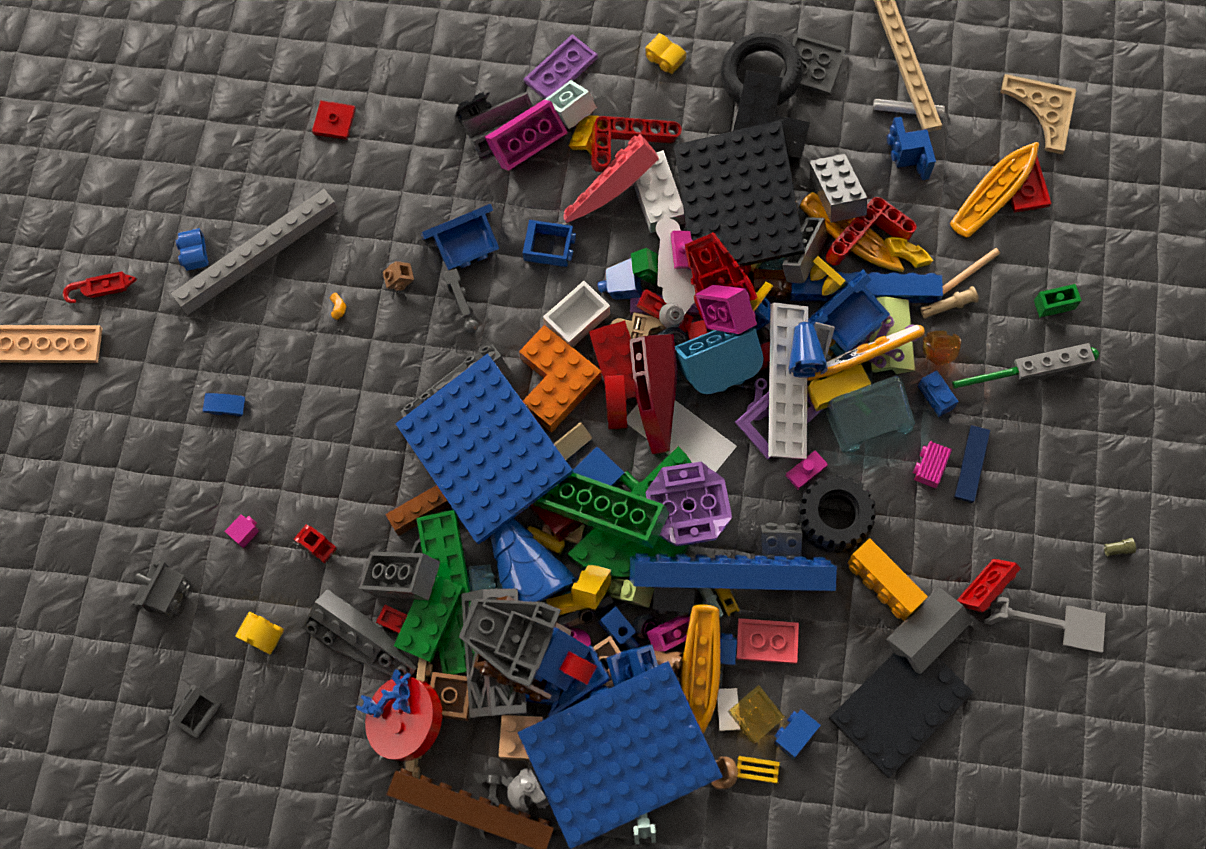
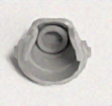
[507,768,549,811]

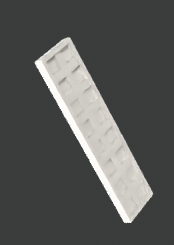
[768,303,808,459]

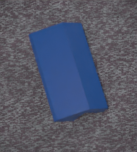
[606,645,658,686]

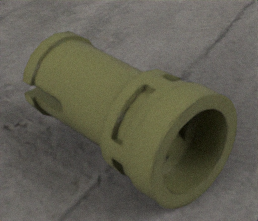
[1104,538,1136,557]

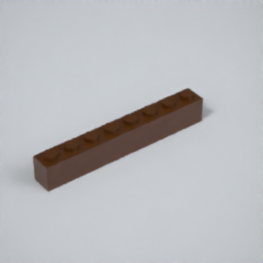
[386,768,554,849]

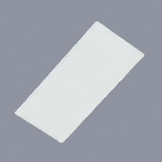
[627,400,737,472]

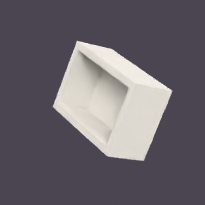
[543,281,610,348]

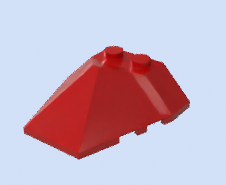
[685,232,758,318]

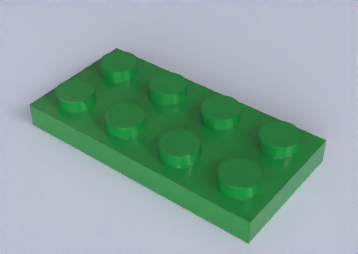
[394,576,464,662]

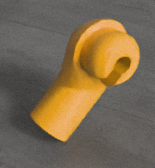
[330,293,346,320]

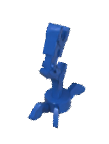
[356,670,411,718]

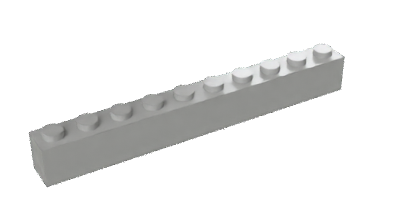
[171,189,338,315]

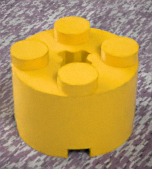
[235,611,285,655]

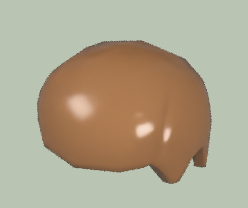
[711,757,738,789]

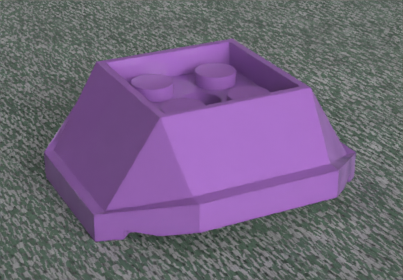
[646,461,732,546]

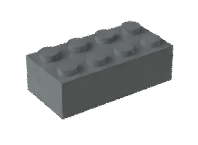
[810,154,867,223]
[359,552,440,600]

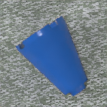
[788,322,828,378]

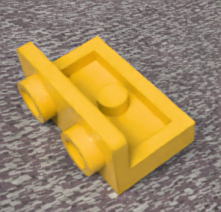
[569,116,605,154]

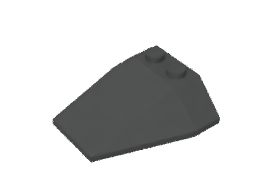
[459,599,561,687]

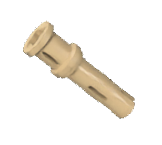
[920,286,979,319]

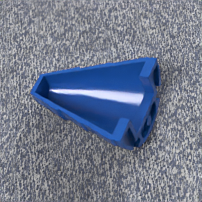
[491,518,578,602]

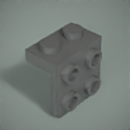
[760,523,802,560]

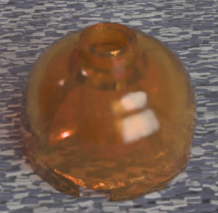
[922,331,962,366]

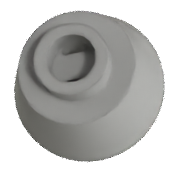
[659,303,684,328]

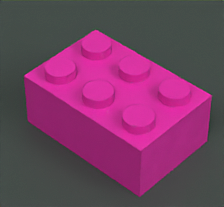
[695,285,757,334]

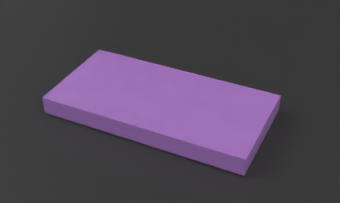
[524,34,598,99]

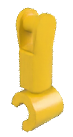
[715,588,740,616]

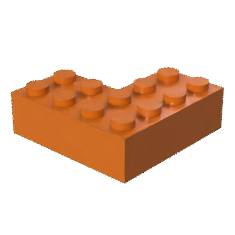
[519,325,602,433]

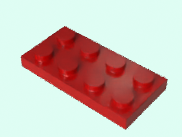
[589,320,636,400]

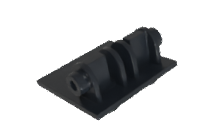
[454,92,492,124]

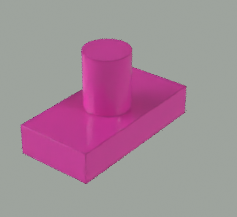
[670,231,693,269]
[785,450,828,490]

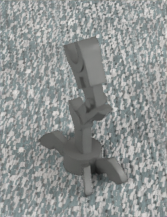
[473,773,515,840]

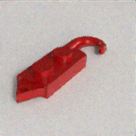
[63,271,137,303]

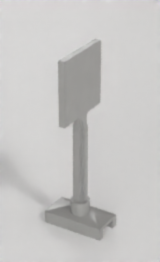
[984,597,1106,653]

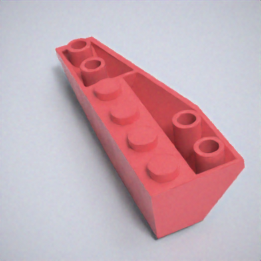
[564,134,659,223]

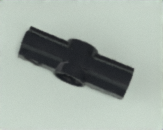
[557,592,615,629]

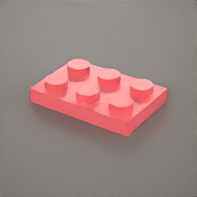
[736,618,799,664]

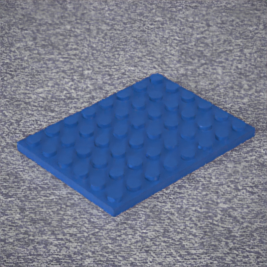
[396,353,574,544]
[518,661,723,849]

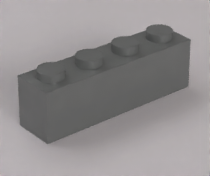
[782,217,828,283]

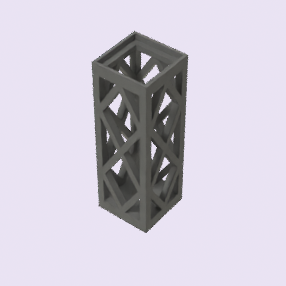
[461,588,527,718]

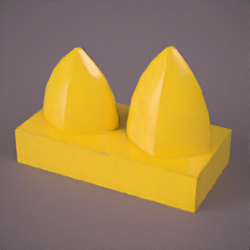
[810,256,848,296]

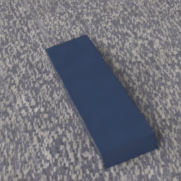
[954,425,990,503]

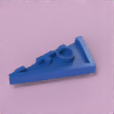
[548,645,611,717]

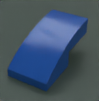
[202,393,245,417]

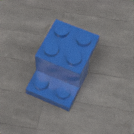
[887,117,936,180]

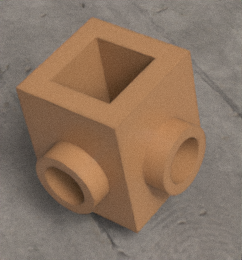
[383,261,414,291]

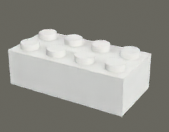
[633,151,685,233]

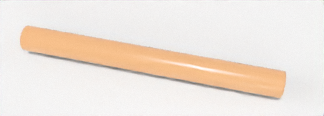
[943,248,1000,295]

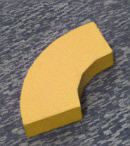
[884,237,933,268]

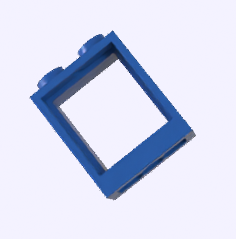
[523,220,576,267]

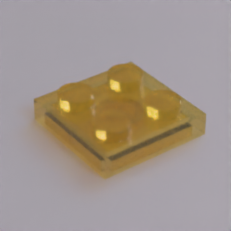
[727,685,785,744]

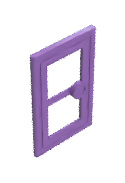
[735,385,823,460]

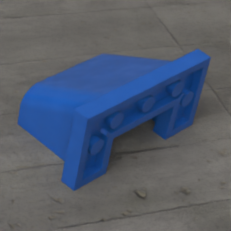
[420,204,499,270]
[808,269,890,353]

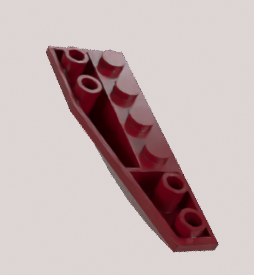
[629,334,677,454]

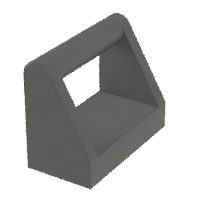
[168,685,222,738]

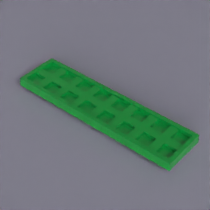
[417,510,475,675]

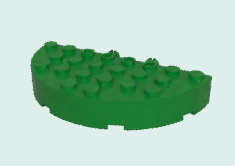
[568,446,694,580]

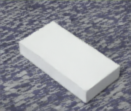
[717,688,740,731]

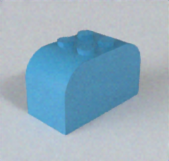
[675,327,763,394]

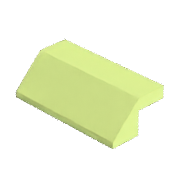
[869,297,915,374]

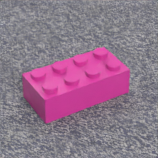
[485,100,568,171]

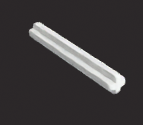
[873,99,945,117]

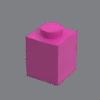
[225,514,259,548]

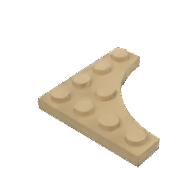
[1000,74,1076,154]

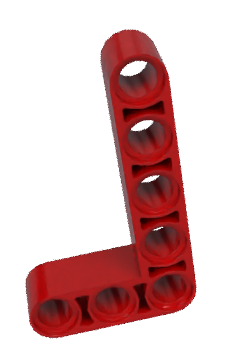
[591,116,682,172]
[826,197,917,266]

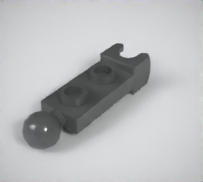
[443,269,478,334]

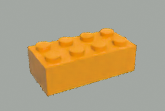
[847,538,928,621]

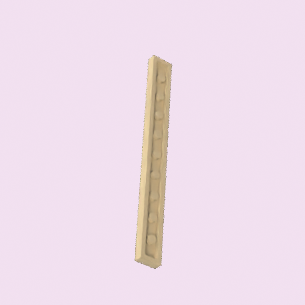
[874,0,942,132]

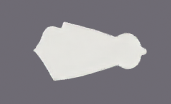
[656,214,695,315]

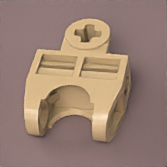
[611,313,667,339]

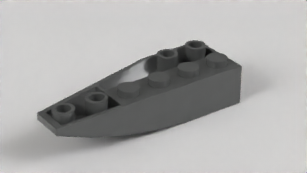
[401,344,512,417]
[302,589,416,677]

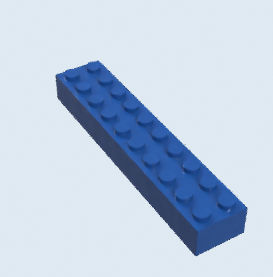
[629,553,837,591]

